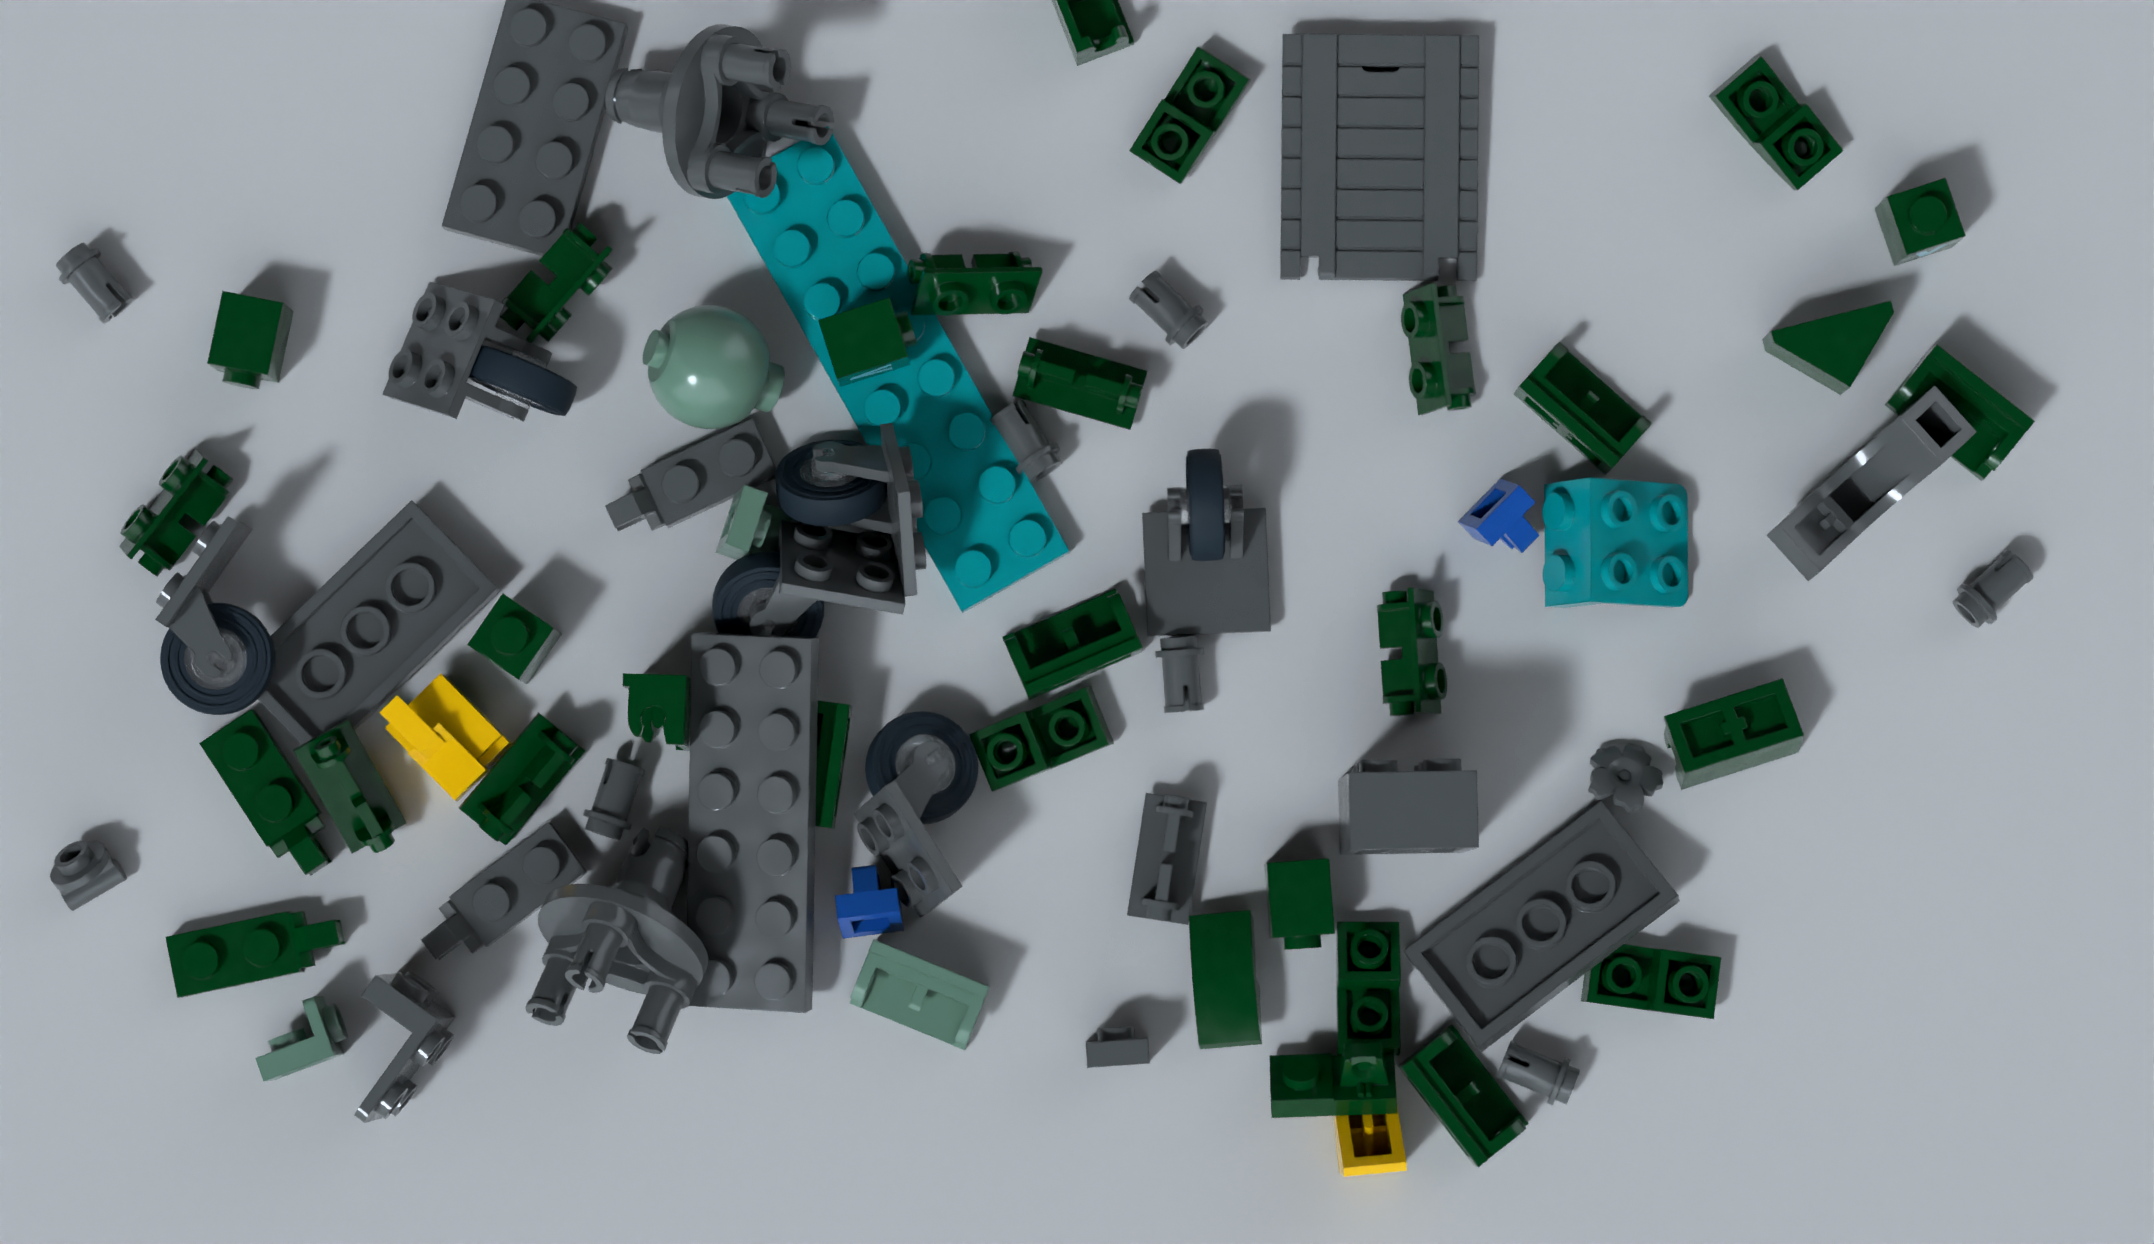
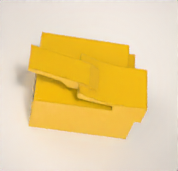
[379,673,512,801]

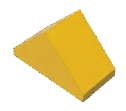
[1333,1107,1407,1177]

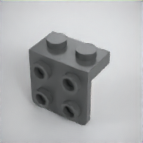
[354,971,456,1123]

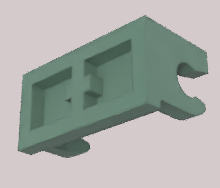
[850,939,990,1050]

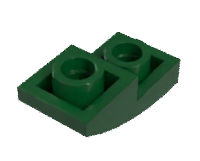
[1129,47,1251,184]
[1709,56,1844,190]
[969,686,1114,792]
[1189,910,1262,1049]
[1336,922,1401,1056]
[1581,944,1721,1019]

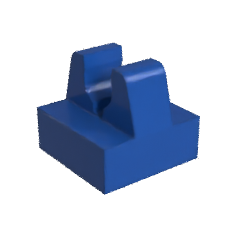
[1458,478,1539,553]
[835,865,904,939]

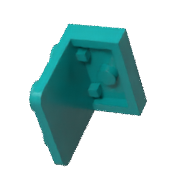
[1542,477,1688,608]

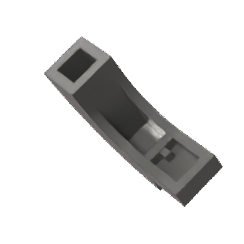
[1767,386,1977,581]

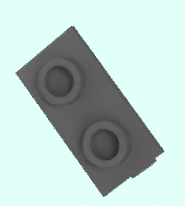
[1127,793,1207,925]

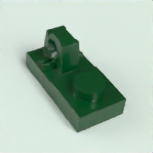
[1270,1041,1397,1118]

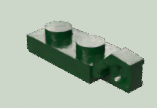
[199,709,332,876]
[166,911,345,998]

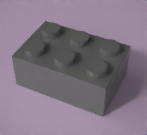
[1338,759,1479,855]

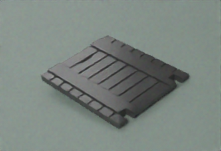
[1280,34,1479,281]

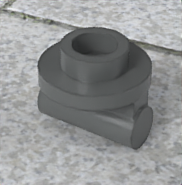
[50,841,127,911]

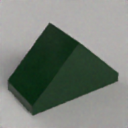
[1762,300,1894,395]

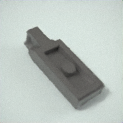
[605,418,777,531]
[421,822,588,960]

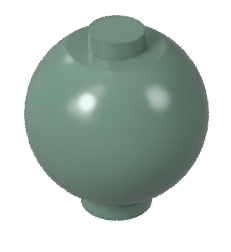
[643,305,785,429]

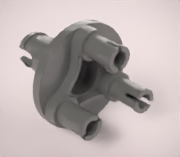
[605,24,834,199]
[525,827,708,1054]

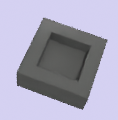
[1086,1026,1150,1068]

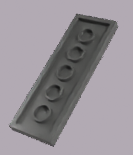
[687,632,819,1013]

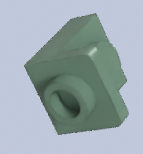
[715,485,792,560]
[255,996,348,1082]

